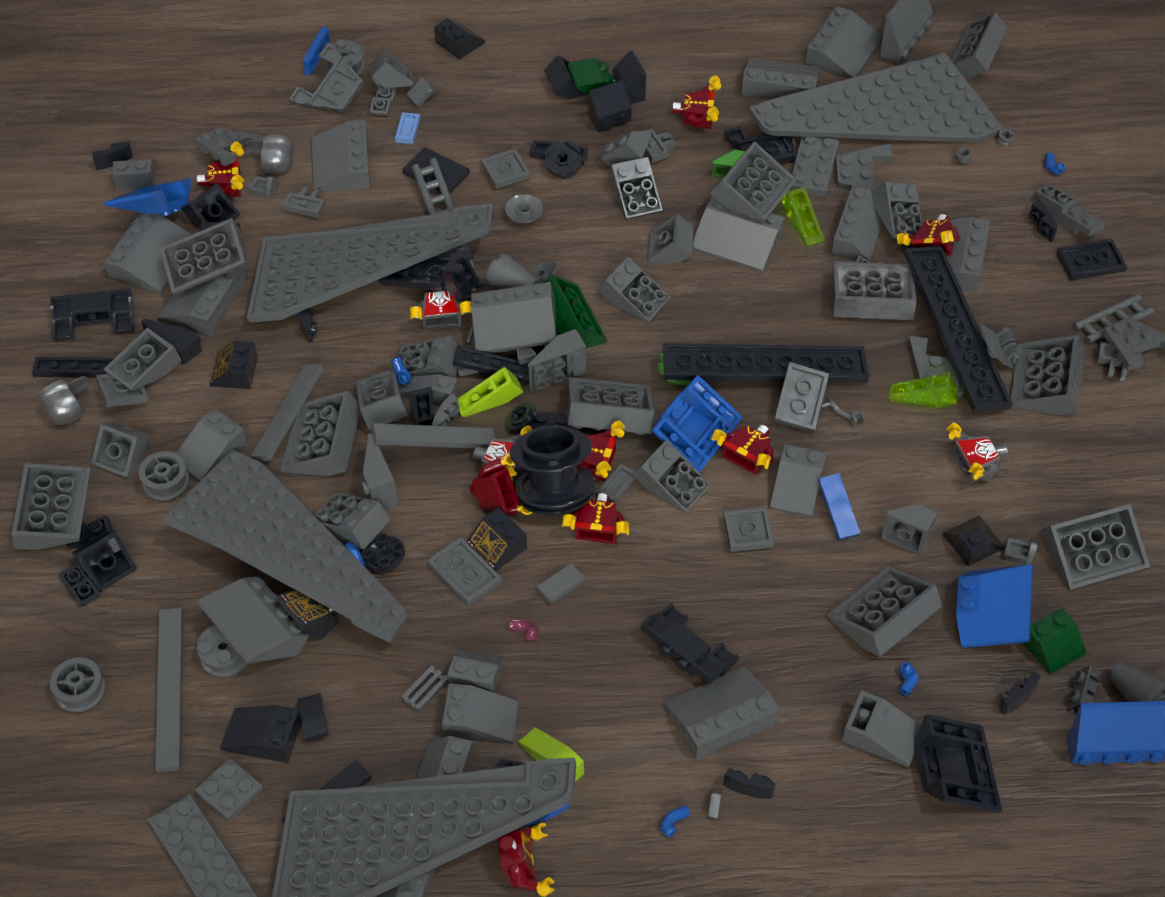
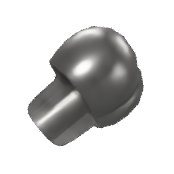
[246,135,294,175]
[39,376,90,426]

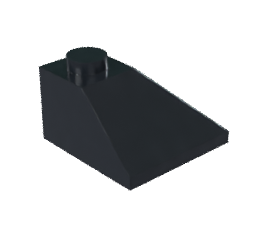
[943,516,1004,566]

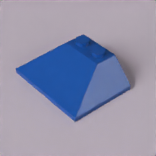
[103,178,192,216]
[651,375,743,473]
[956,564,1033,648]

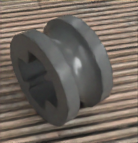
[997,129,1015,146]

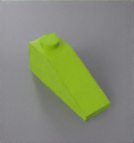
[458,367,523,418]
[518,727,584,782]

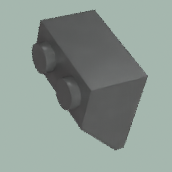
[370,49,414,88]
[601,131,652,168]
[112,159,156,191]
[648,214,693,263]
[91,422,150,477]
[881,504,938,556]
[447,648,505,693]

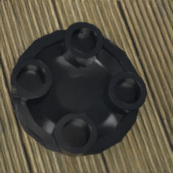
[361,533,406,571]

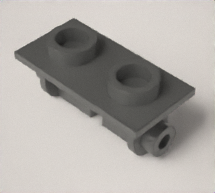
[1067,665,1099,711]

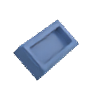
[395,112,421,144]

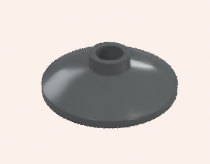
[505,194,543,223]
[530,260,557,283]

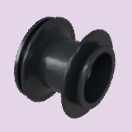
[510,425,595,515]

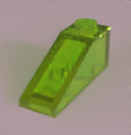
[781,187,825,247]
[889,372,958,408]

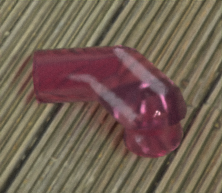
[509,620,539,640]

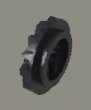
[506,402,537,432]

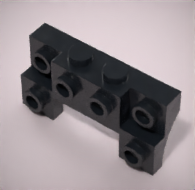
[50,288,135,340]
[641,603,739,684]

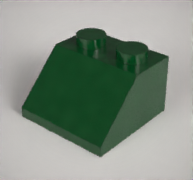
[568,58,615,95]
[1023,608,1087,675]

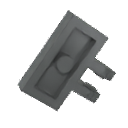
[645,128,677,163]
[282,186,325,218]
[1097,342,1142,380]

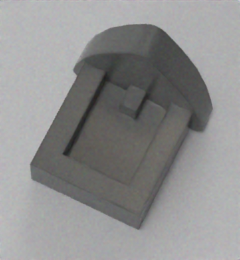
[407,77,438,107]
[249,176,279,200]
[1003,537,1038,565]

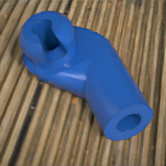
[1045,153,1065,175]
[391,356,411,385]
[344,542,366,567]
[899,662,919,696]
[660,805,690,837]

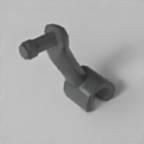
[821,399,864,426]

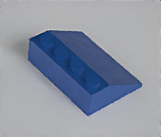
[1067,701,1165,765]

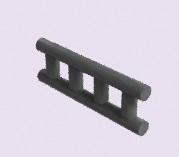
[412,158,455,215]
[1073,294,1154,344]

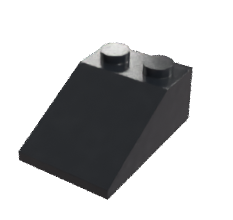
[220,705,302,764]

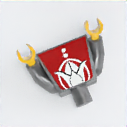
[410,290,472,330]
[946,423,1008,484]
[473,426,533,483]

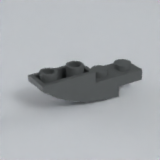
[1035,183,1104,236]

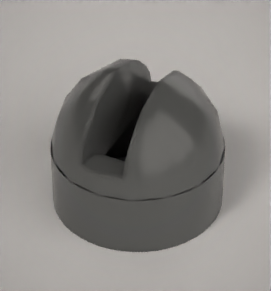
[956,148,972,164]

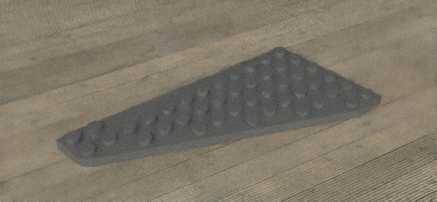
[748,52,1004,143]
[247,203,494,323]
[164,450,406,643]
[272,758,576,897]

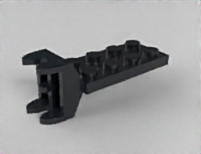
[378,249,487,301]

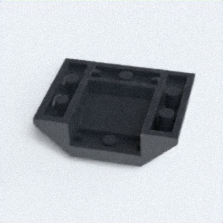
[915,714,1002,813]

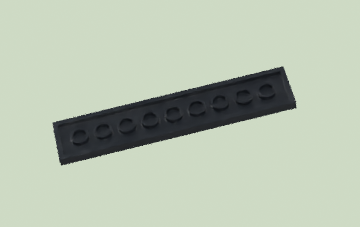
[904,246,1013,413]
[662,343,870,383]

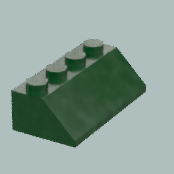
[543,274,607,349]

